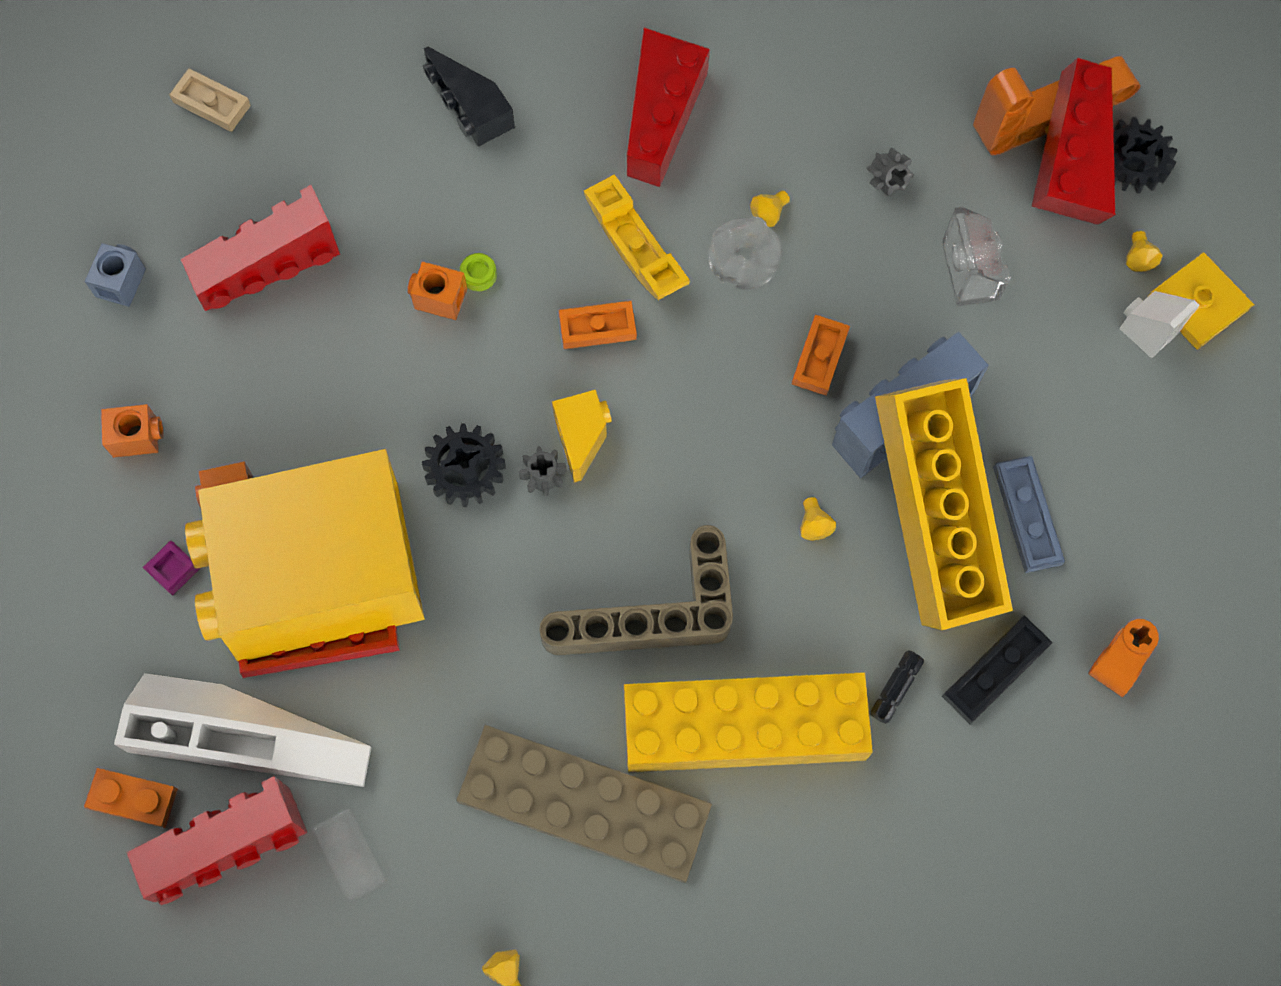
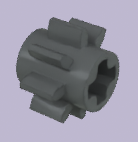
[867,148,914,196]
[519,446,567,496]

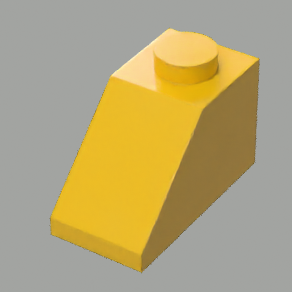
[552,389,612,483]

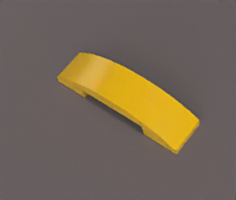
[584,174,690,300]

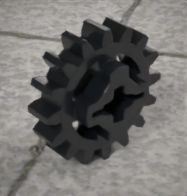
[1113,117,1177,193]
[422,423,506,507]

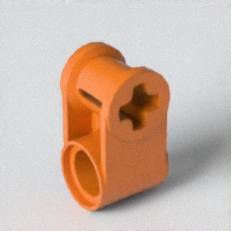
[1088,619,1159,697]

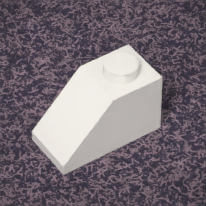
[1119,291,1200,359]

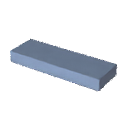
[993,456,1065,573]

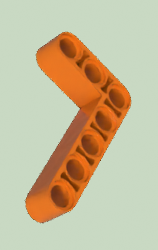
[973,56,1141,155]

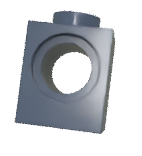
[85,243,146,307]

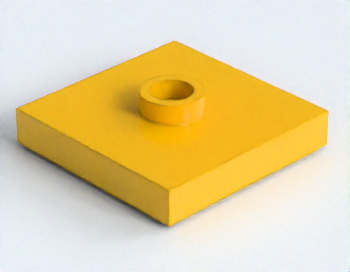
[1148,252,1254,350]

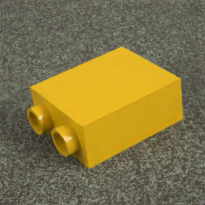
[185,449,425,662]

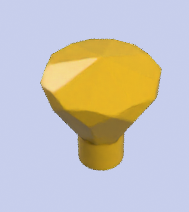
[750,190,790,227]
[1126,231,1163,272]
[800,497,836,541]
[482,949,521,986]

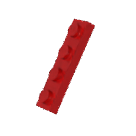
[239,625,400,678]

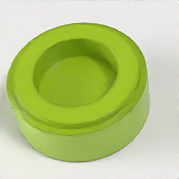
[460,253,497,291]

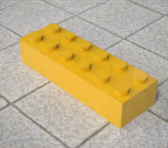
[875,378,1013,630]
[624,672,873,772]

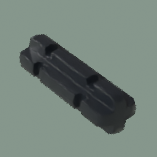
[870,650,924,724]

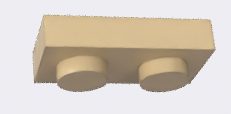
[169,68,251,132]

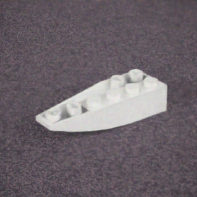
[114,673,372,787]

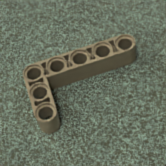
[539,525,733,655]

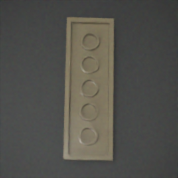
[456,725,712,883]

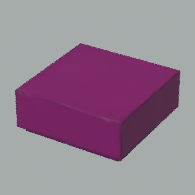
[143,540,201,596]

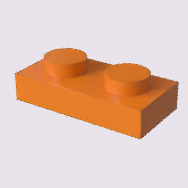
[559,301,637,349]
[791,314,850,396]
[84,768,178,828]

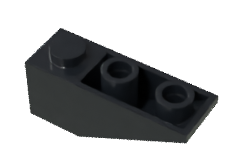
[422,46,515,147]

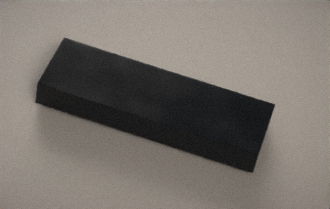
[942,615,1053,724]

